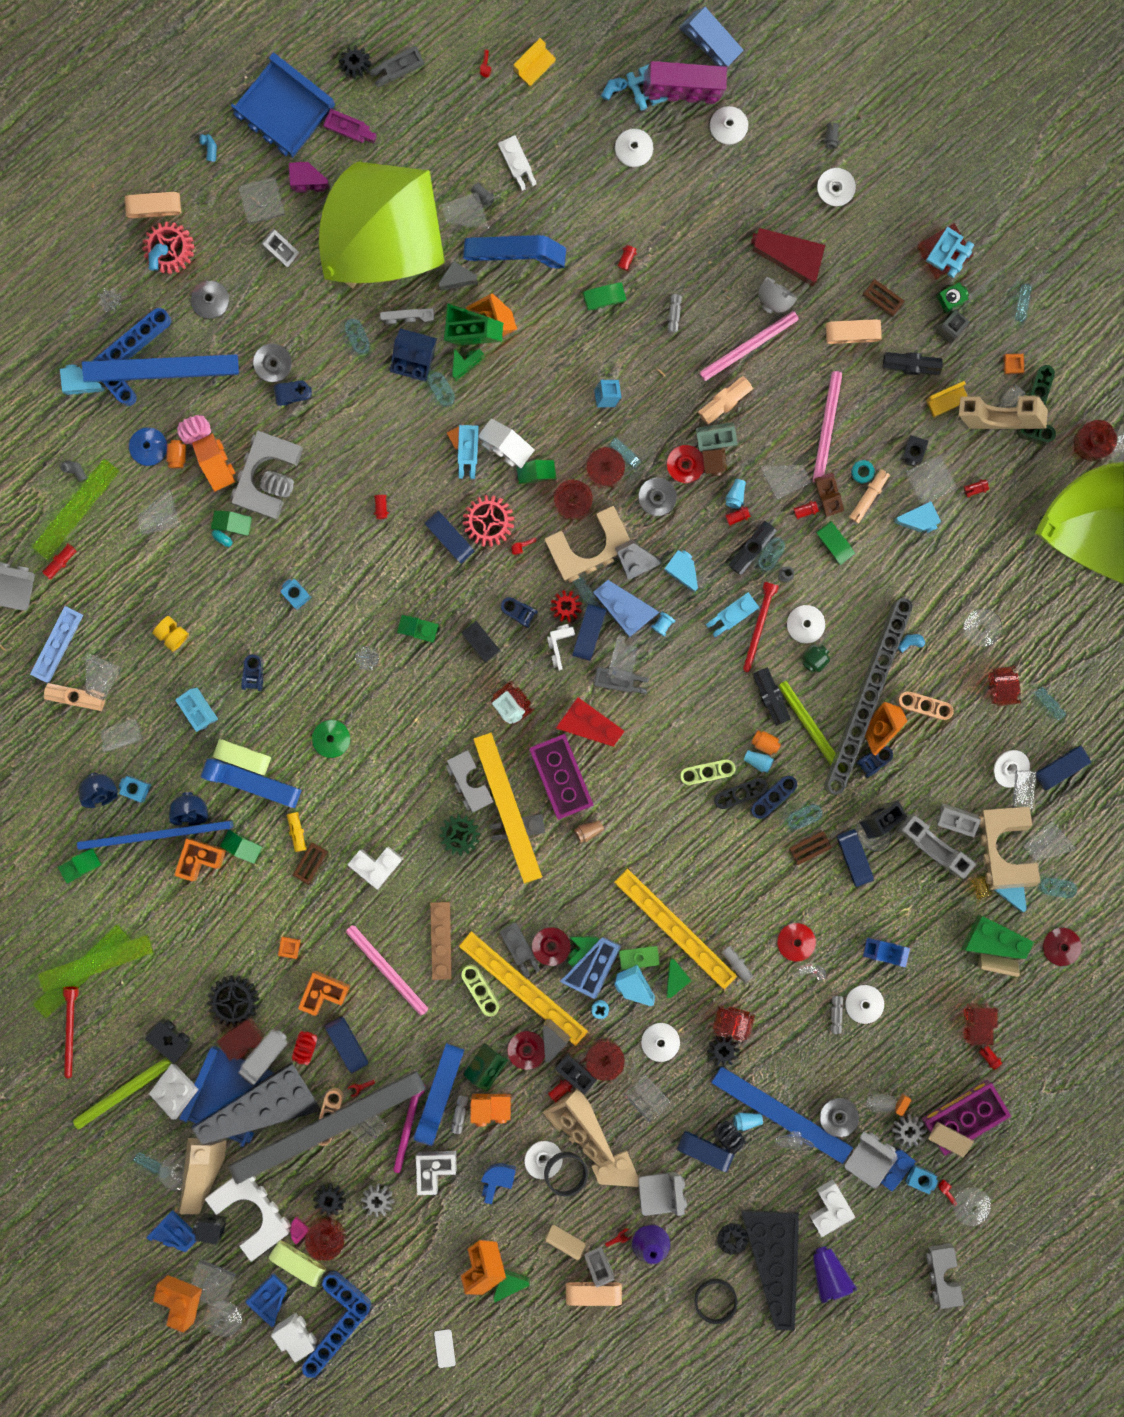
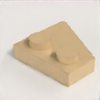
[592,1150,639,1187]

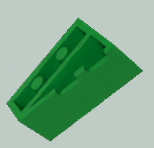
[444,303,504,346]
[961,915,1034,959]

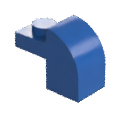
[863,938,910,967]
[481,1163,516,1204]

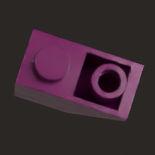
[289,162,330,193]

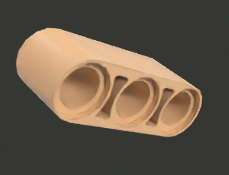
[125,192,181,218]
[826,320,882,344]
[896,692,954,720]
[319,1088,344,1146]
[566,1282,622,1306]

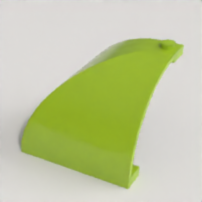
[319,161,445,283]
[1035,462,1124,584]

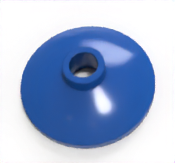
[129,428,167,466]

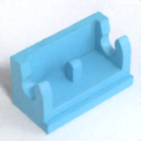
[175,688,218,732]

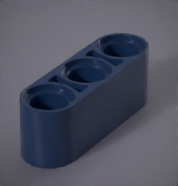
[424,511,475,564]
[572,604,607,661]
[1034,745,1092,791]
[750,776,797,819]
[836,829,874,887]
[325,1015,369,1074]
[676,1131,735,1172]

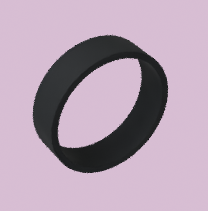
[544,1152,588,1197]
[694,1279,738,1324]

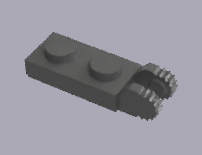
[369,46,425,87]
[594,667,649,694]
[490,814,545,841]
[499,922,540,978]

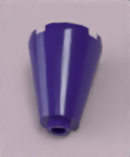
[632,1225,670,1264]
[813,1246,857,1304]

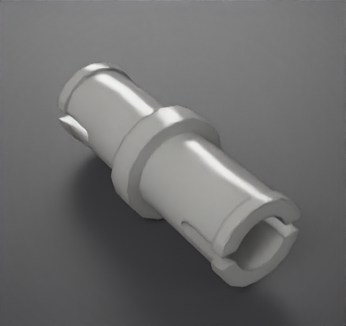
[721,946,754,983]

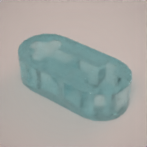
[345,319,370,355]
[428,372,455,407]
[609,437,641,469]
[758,537,785,572]
[787,804,823,829]
[1039,877,1077,898]

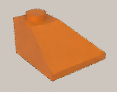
[465,294,517,337]
[865,702,907,755]

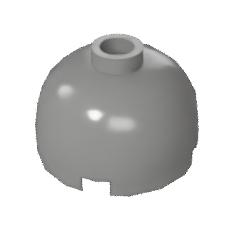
[758,277,797,313]

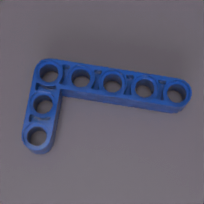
[463,235,566,269]
[93,308,171,406]
[200,758,302,808]
[413,1043,464,1146]
[302,1271,371,1378]

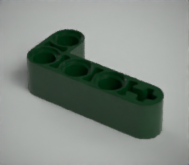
[1017,365,1056,445]

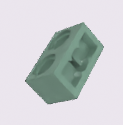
[696,422,738,451]

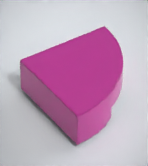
[290,1216,310,1244]

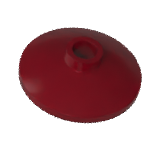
[532,927,570,966]
[1043,928,1082,966]
[508,1031,545,1070]

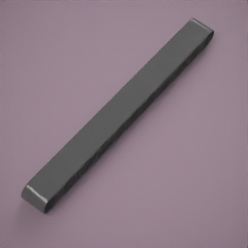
[824,598,913,795]
[227,1071,426,1184]

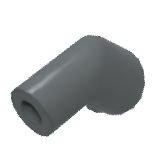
[60,461,88,483]

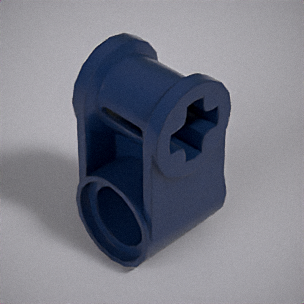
[273,380,312,406]
[501,597,538,628]
[241,654,264,691]
[855,746,893,778]

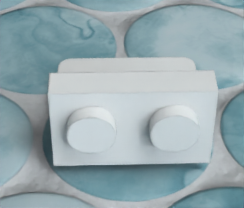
[547,624,575,671]

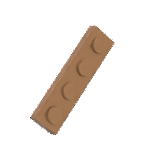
[430,902,452,980]

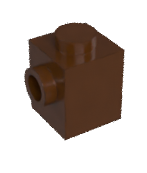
[703,447,727,476]

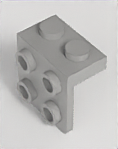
[0,562,35,611]
[845,1132,897,1189]
[638,1172,687,1216]

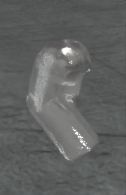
[797,962,826,981]

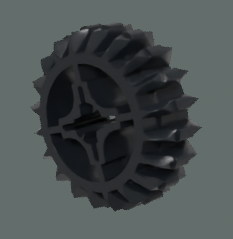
[207,975,260,1028]

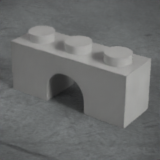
[446,750,494,812]
[926,1243,964,1309]

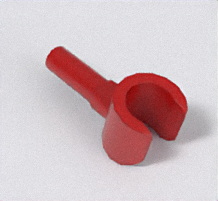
[480,50,492,78]
[511,537,537,555]
[348,1080,375,1097]
[938,1179,957,1206]
[605,1228,632,1247]

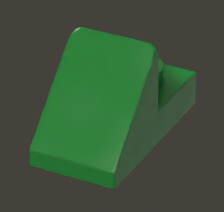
[452,348,485,382]
[397,615,439,643]
[58,848,102,884]
[568,936,600,967]

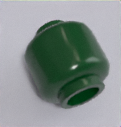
[802,645,830,673]

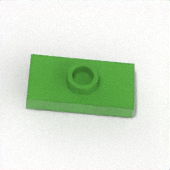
[619,946,660,970]

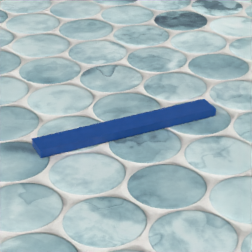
[82,354,239,382]
[77,820,234,850]
[711,1066,853,1164]

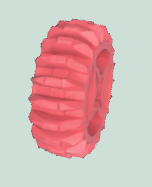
[142,222,195,274]
[463,495,514,547]

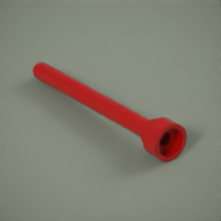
[743,582,779,672]
[63,986,79,1078]

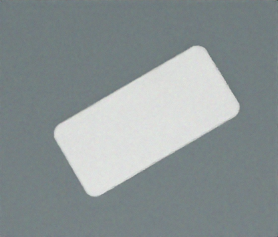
[434,1330,456,1368]

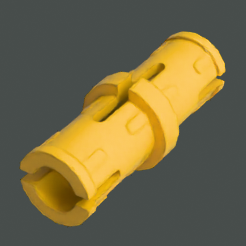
[286,812,307,852]

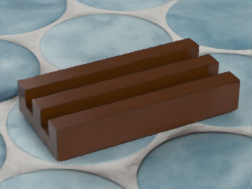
[863,279,905,317]
[789,831,832,865]
[292,842,329,885]

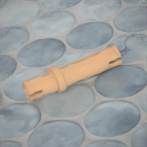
[849,469,890,524]

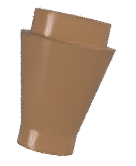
[574,820,604,843]

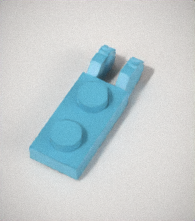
[457,425,479,479]
[706,592,759,637]

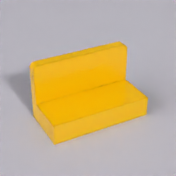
[513,38,556,86]
[926,381,968,417]

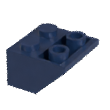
[390,328,437,382]

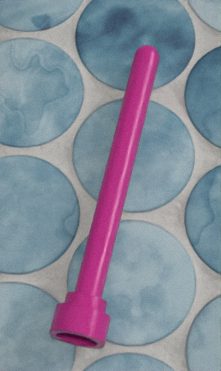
[393,1084,426,1173]

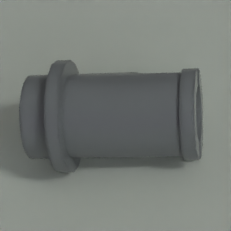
[824,122,839,149]
[471,182,495,207]

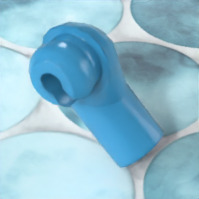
[601,78,627,101]

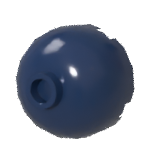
[78,773,118,808]
[169,792,208,826]

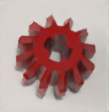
[550,590,582,623]
[292,1031,317,1065]

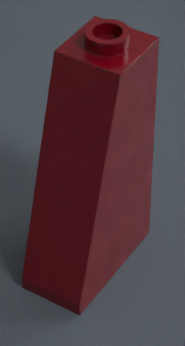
[751,228,826,286]

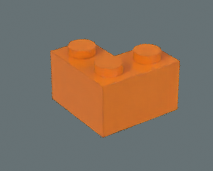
[192,433,236,492]
[174,838,226,882]
[298,971,351,1016]
[471,1094,511,1126]
[461,1240,506,1295]
[153,1275,202,1333]

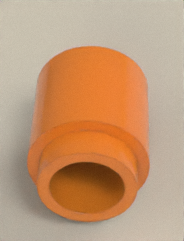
[166,440,186,469]
[751,730,781,756]

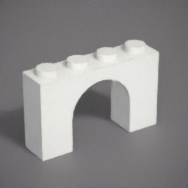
[205,1176,291,1261]

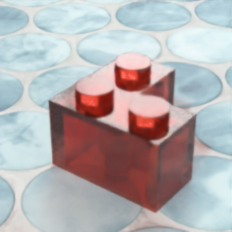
[964,1004,998,1045]
[217,1017,264,1061]

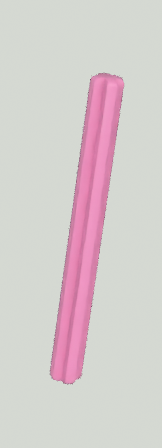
[700,311,799,381]
[813,371,842,483]
[346,925,428,1016]

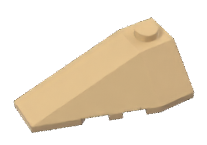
[543,1089,615,1167]
[179,1138,227,1214]

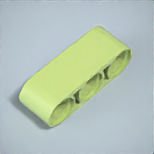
[213,739,271,775]
[680,760,735,785]
[462,964,499,1017]
[269,1240,326,1287]

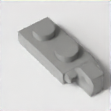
[380,308,434,325]

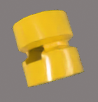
[152,616,189,652]

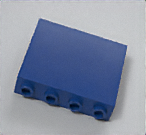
[231,52,335,158]
[180,1046,275,1147]

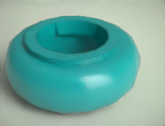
[851,460,875,484]
[211,530,233,547]

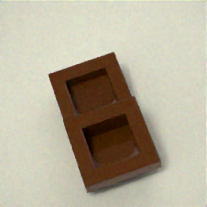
[814,472,844,517]

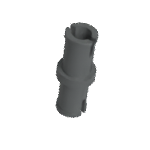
[778,566,795,582]

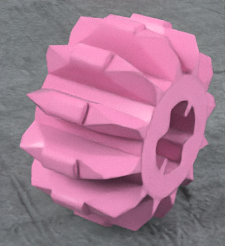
[177,415,211,445]

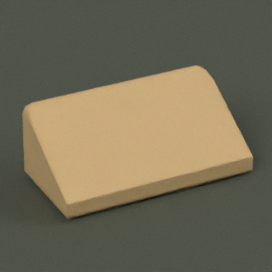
[978,953,1020,977]
[928,1122,974,1157]
[545,1225,585,1260]

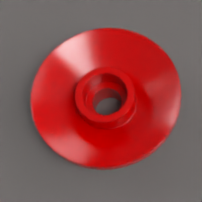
[667,445,705,483]
[777,923,816,962]

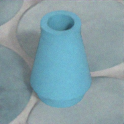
[725,479,746,509]
[744,750,774,773]
[733,1113,763,1132]

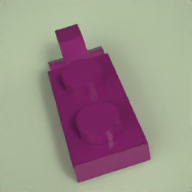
[323,109,377,144]

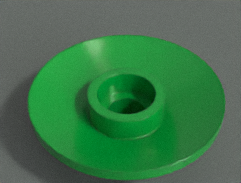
[312,720,350,758]

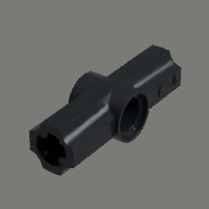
[883,352,943,376]
[728,520,777,576]
[752,667,791,726]

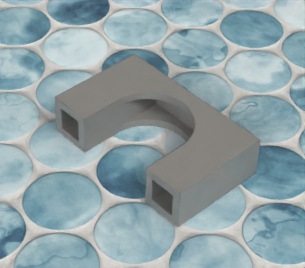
[231,431,303,520]
[896,814,976,879]
[238,1030,287,1086]

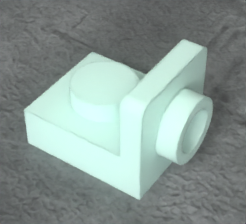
[492,691,525,724]

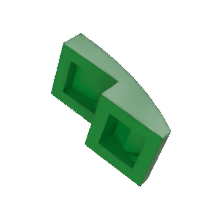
[582,282,627,311]
[815,521,856,565]

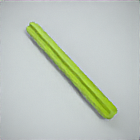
[778,681,845,773]
[73,1057,172,1129]

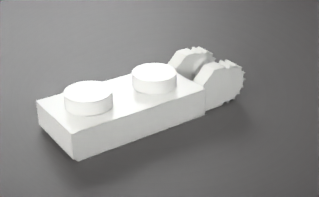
[498,135,536,191]

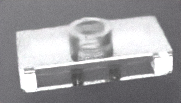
[1012,770,1036,810]

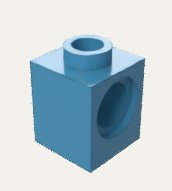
[594,380,621,407]
[280,579,312,610]
[119,776,151,802]
[905,1164,938,1194]

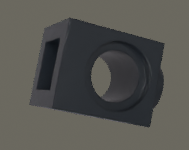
[900,435,929,467]

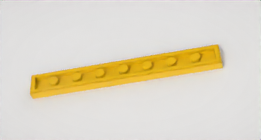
[474,733,542,884]
[614,869,737,990]
[459,931,588,1046]

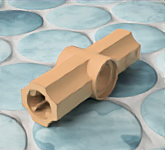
[698,376,753,425]
[44,683,105,711]

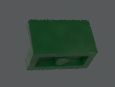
[463,1043,509,1092]

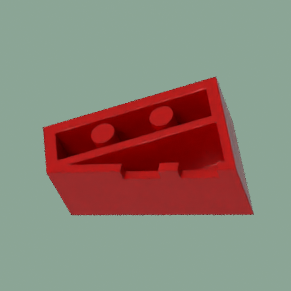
[555,697,625,747]

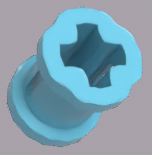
[651,611,675,637]
[592,1000,609,1019]

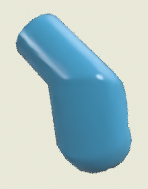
[199,134,217,161]
[149,243,168,271]
[898,634,925,653]

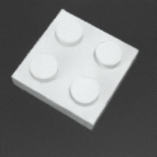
[149,1064,198,1119]

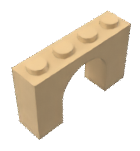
[959,396,1048,429]
[544,506,630,583]
[979,807,1040,890]

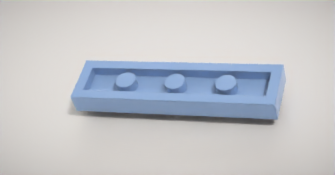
[30,606,83,683]

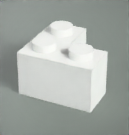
[478,418,534,468]
[348,847,403,889]
[416,1151,457,1195]
[809,1179,855,1237]
[271,1313,317,1363]

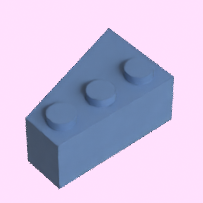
[679,7,743,67]
[593,580,659,638]
[560,937,621,999]

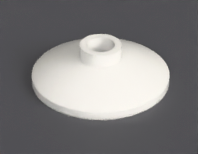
[710,106,748,145]
[615,129,653,167]
[817,168,856,206]
[787,605,825,643]
[994,750,1030,787]
[845,985,884,1024]
[641,1023,680,1062]
[525,1141,563,1179]

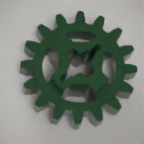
[439,814,481,856]

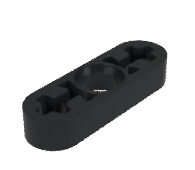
[714,778,768,809]

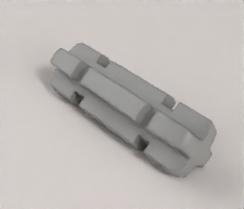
[668,294,682,332]
[831,996,843,1034]
[451,1096,468,1134]

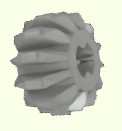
[260,471,294,497]
[892,1114,926,1148]
[361,1183,394,1217]

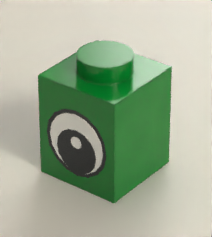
[936,282,969,313]

